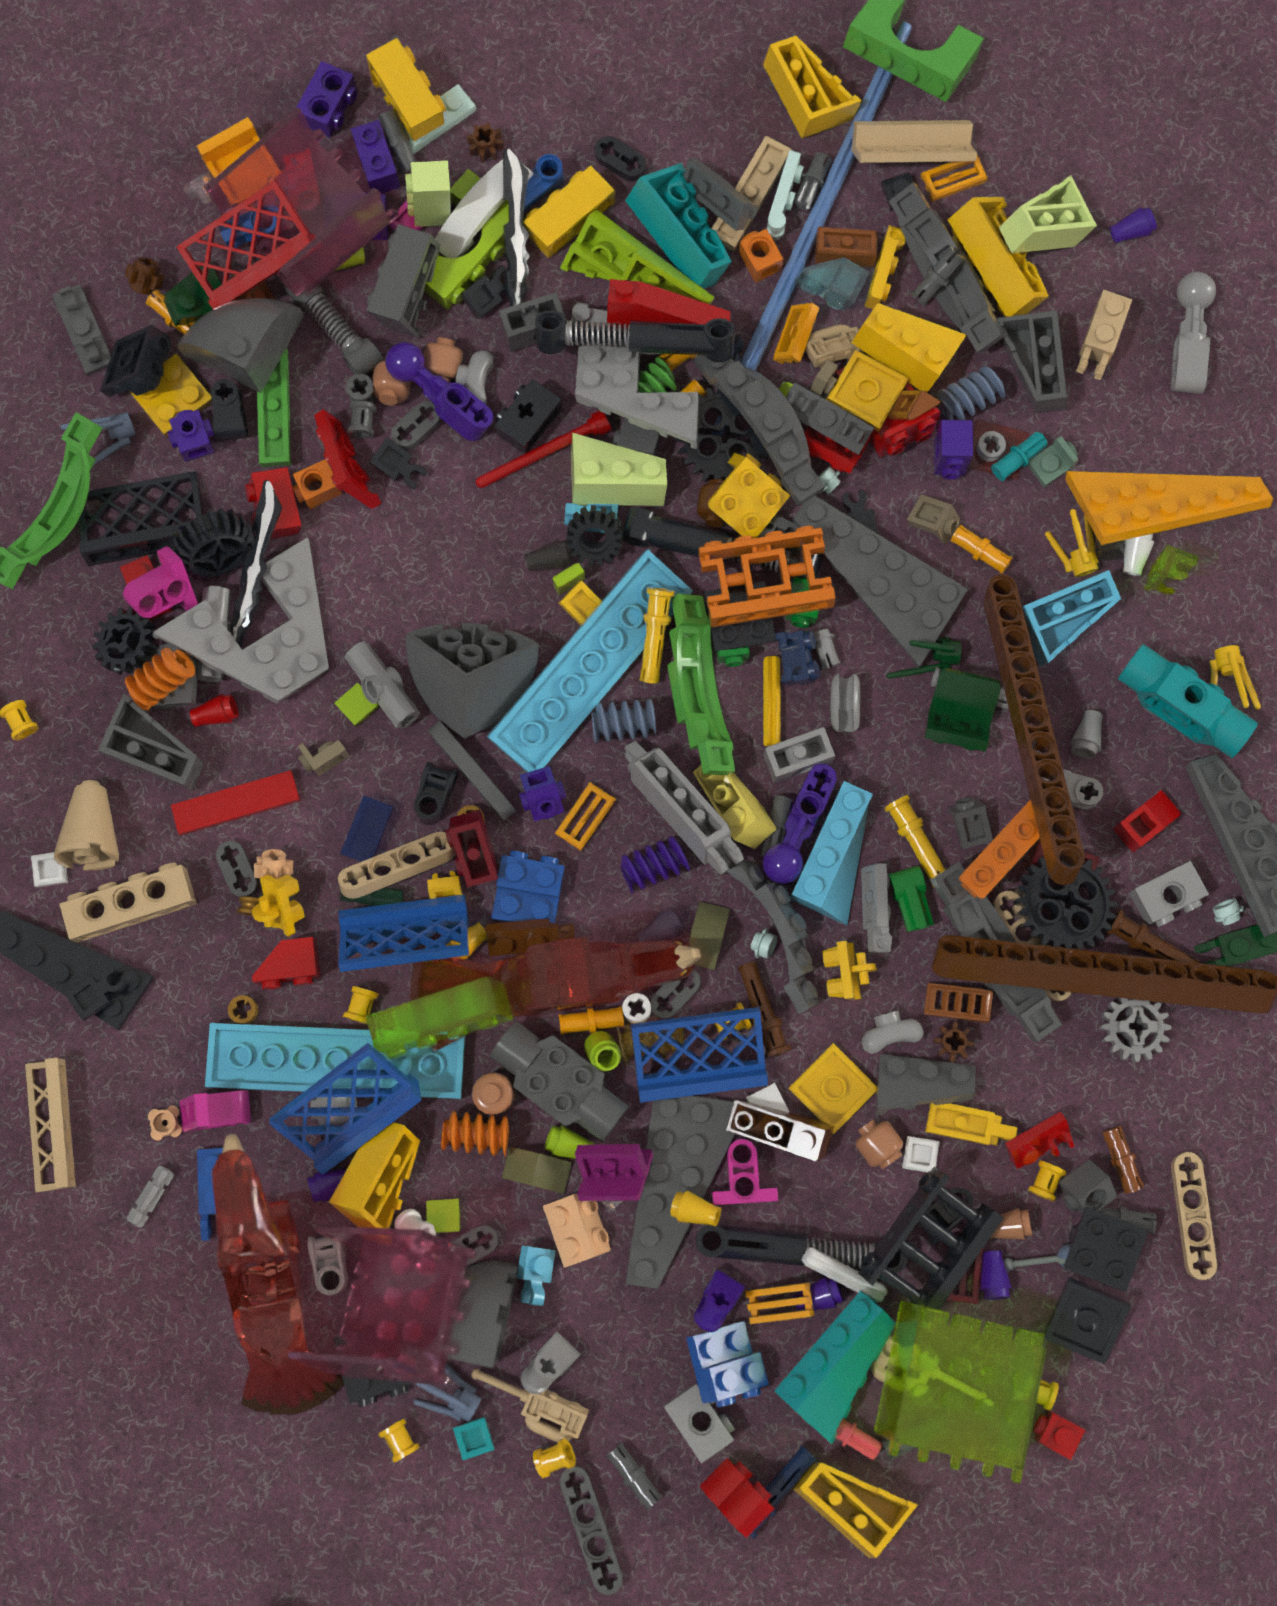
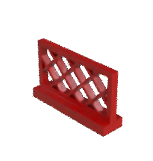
[176,180,320,309]

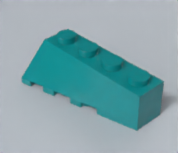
[625,163,731,289]
[774,1290,896,1444]

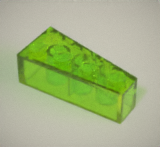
[366,977,514,1059]

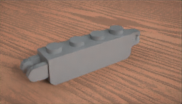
[625,741,744,874]

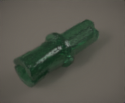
[340,883,404,907]

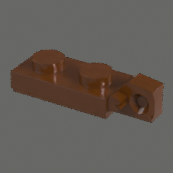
[486,918,575,956]

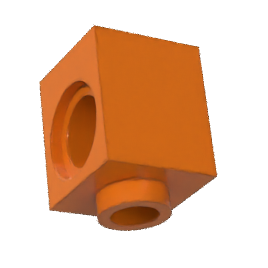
[739,229,783,283]
[292,459,342,509]

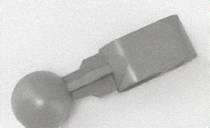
[1171,272,1216,394]

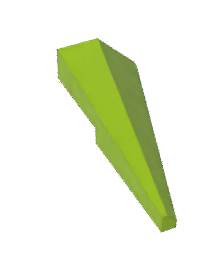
[560,209,715,304]

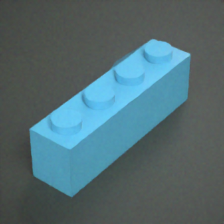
[790,781,873,926]

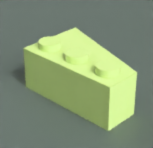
[405,161,451,227]
[999,176,1097,253]
[571,433,667,506]

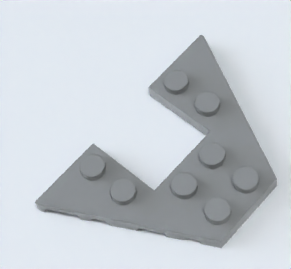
[575,343,699,449]
[153,538,329,704]

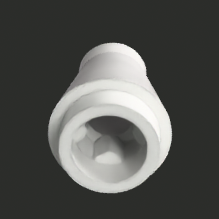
[1123,534,1154,576]

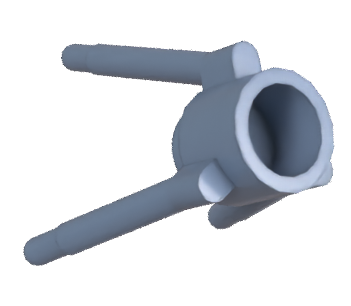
[61,412,136,465]
[413,1351,481,1422]

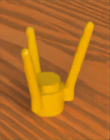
[1045,509,1099,578]
[1209,645,1261,710]

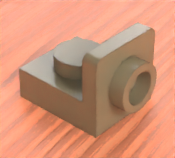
[810,360,838,400]
[907,494,960,544]
[298,740,349,777]

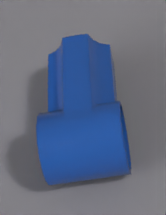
[523,154,564,212]
[219,204,283,247]

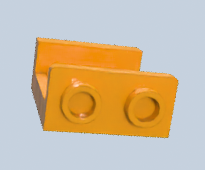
[197,117,288,213]

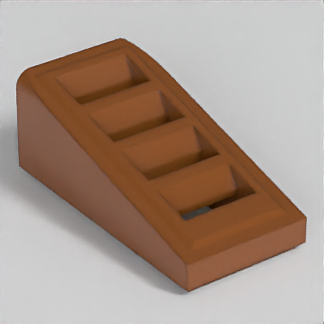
[923,983,993,1024]

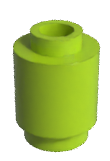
[584,1031,621,1071]

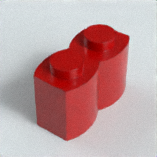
[699,1458,775,1538]

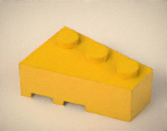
[851,303,966,393]

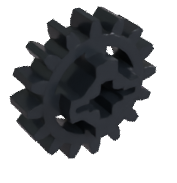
[92,607,158,675]

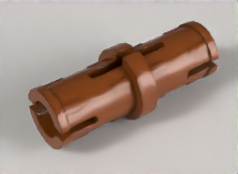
[1102,1125,1144,1194]

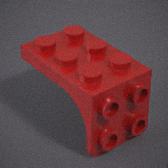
[835,355,940,458]

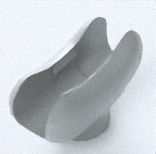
[455,350,494,404]
[830,673,860,732]
[862,1011,924,1054]

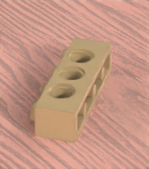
[59,863,197,943]

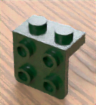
[924,668,1001,752]

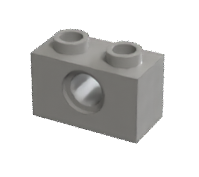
[763,727,835,784]
[1129,861,1209,927]
[664,1382,735,1464]

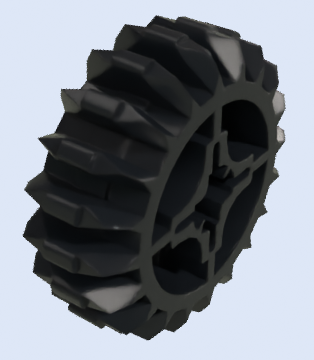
[171,508,255,581]

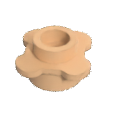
[148,1106,182,1141]

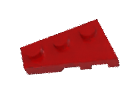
[314,409,382,509]

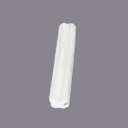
[802,1248,887,1302]

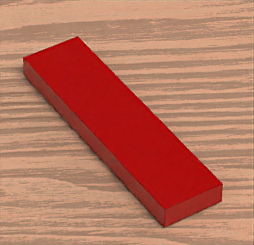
[171,770,301,836]

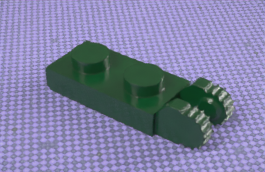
[1194,925,1277,967]

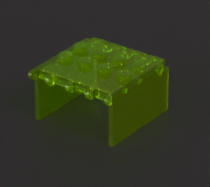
[874,1300,1047,1484]

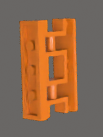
[698,526,836,627]
[959,799,1056,899]

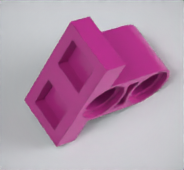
[123,546,198,618]
[179,1090,252,1133]
[712,1139,778,1205]

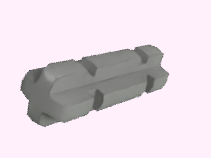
[127,1166,174,1227]

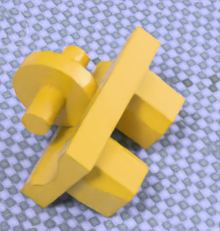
[252,874,305,937]
[822,941,877,1000]

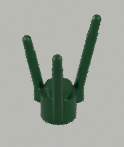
[886,637,961,679]

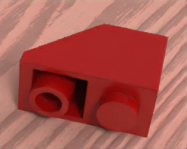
[1113,790,1181,853]
[252,937,321,990]

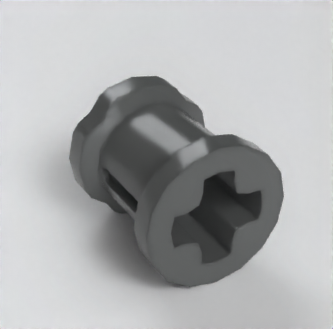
[346,374,376,404]
[347,401,377,439]

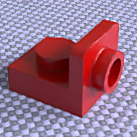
[1033,1410,1085,1460]

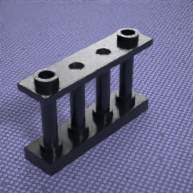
[858,1167,1004,1326]

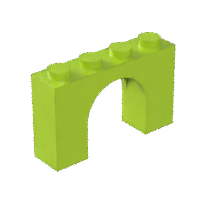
[424,169,524,310]

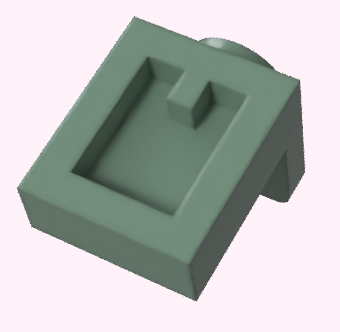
[1027,436,1078,488]

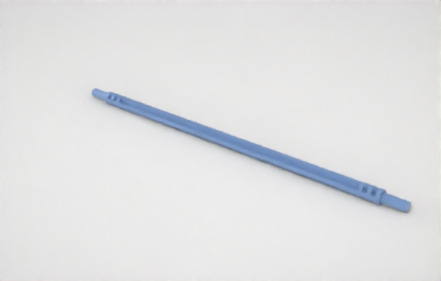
[711,22,912,437]

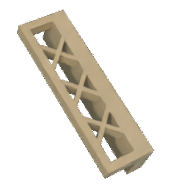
[852,120,977,163]
[25,1057,76,1192]

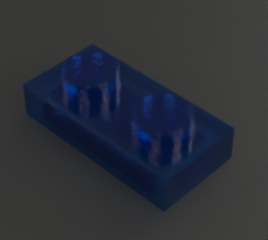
[340,795,394,862]

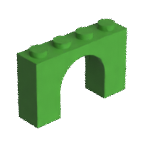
[843,0,984,102]

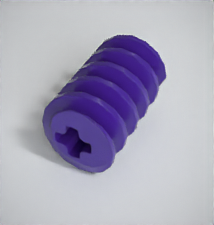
[620,835,690,895]

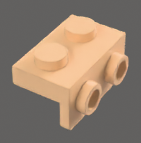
[543,1193,611,1268]

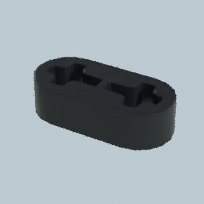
[595,136,646,182]

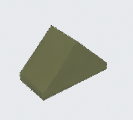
[688,901,730,970]
[502,1147,572,1194]

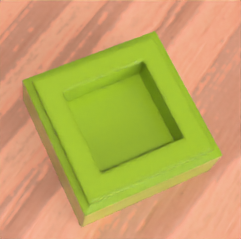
[553,563,585,595]
[335,683,379,727]
[426,1199,461,1233]

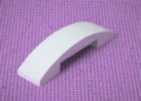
[435,159,533,258]

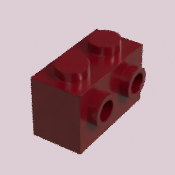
[445,809,499,887]

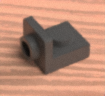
[948,797,993,850]

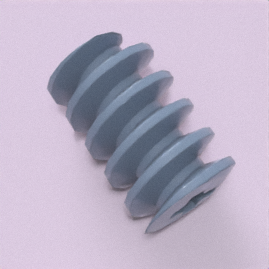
[937,366,1005,420]
[591,699,656,743]

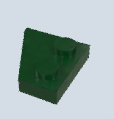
[163,261,221,326]

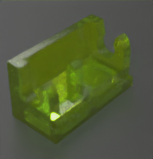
[1143,544,1199,595]

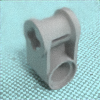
[1043,769,1103,810]
[308,1231,348,1296]
[521,1332,580,1395]

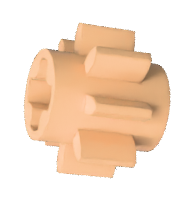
[254,849,293,879]

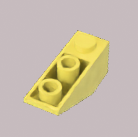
[693,765,777,849]

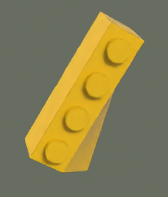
[948,197,1049,317]

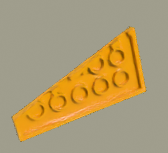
[1065,471,1273,545]

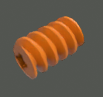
[125,647,195,711]
[441,1111,509,1157]

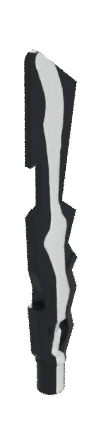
[503,148,530,307]
[231,480,283,648]

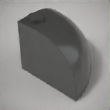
[177,298,304,393]
[406,623,539,739]
[416,1260,519,1368]

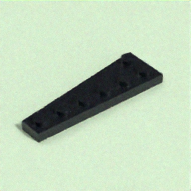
[0,910,154,1030]

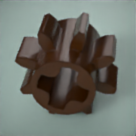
[466,122,504,163]
[124,257,165,295]
[932,1022,974,1063]

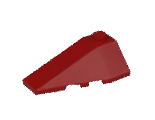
[607,279,731,327]

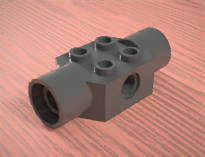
[490,1021,629,1142]

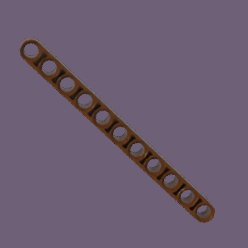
[983,574,1085,885]
[931,935,1277,1013]

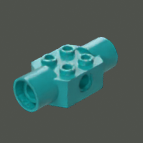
[1117,644,1258,758]

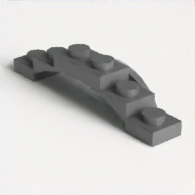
[889,183,1006,353]
[694,355,825,506]
[719,853,820,1014]
[930,862,1062,1043]

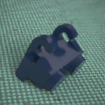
[775,630,820,686]

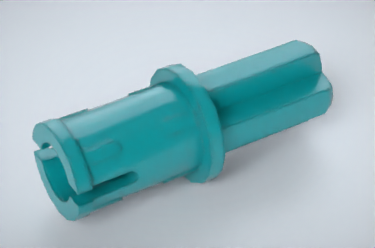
[991,432,1048,482]

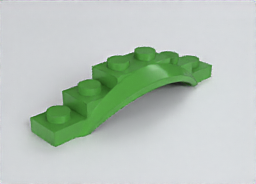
[0,412,103,589]
[667,593,735,775]

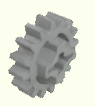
[1099,998,1171,1063]

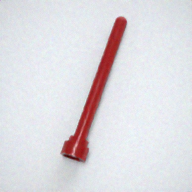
[475,410,612,488]

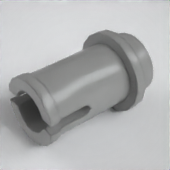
[813,629,841,670]

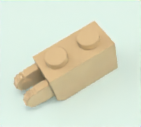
[1076,290,1132,380]

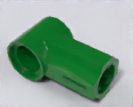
[888,866,934,933]

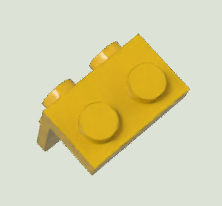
[708,453,790,539]

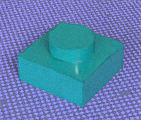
[453,1416,495,1460]

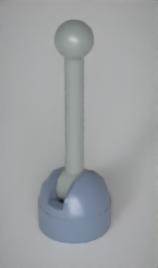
[1003,1244,1071,1271]

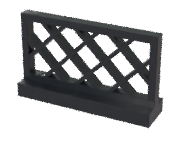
[79,471,203,567]

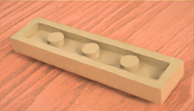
[712,136,792,252]

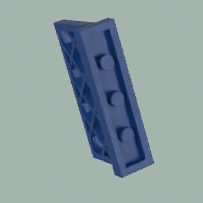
[338,894,469,972]
[631,1007,768,1103]
[269,1043,421,1175]

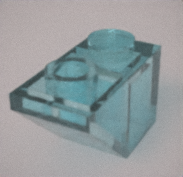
[794,257,870,311]

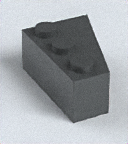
[366,224,440,338]
[996,310,1067,413]

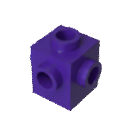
[167,410,214,462]
[519,766,566,822]

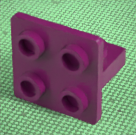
[575,1144,653,1201]

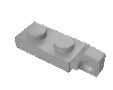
[861,863,892,953]

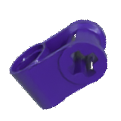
[694,1269,745,1332]

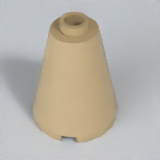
[54,780,119,870]

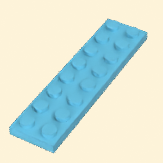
[486,550,693,773]
[205,1023,466,1099]

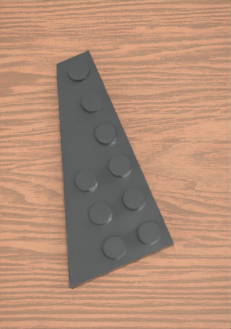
[793,496,968,668]
[1185,754,1277,937]
[626,1096,735,1289]

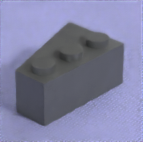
[98,693,204,792]

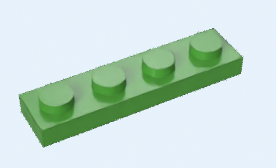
[257,348,292,467]

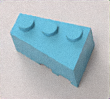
[1022,570,1121,666]

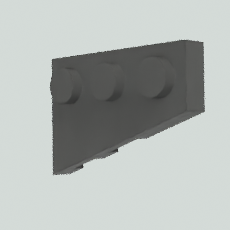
[876,1054,976,1115]

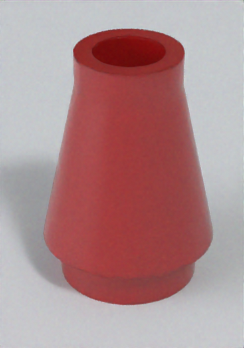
[189,693,239,727]

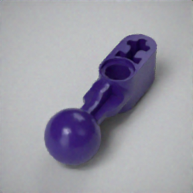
[385,342,493,441]
[763,764,837,884]

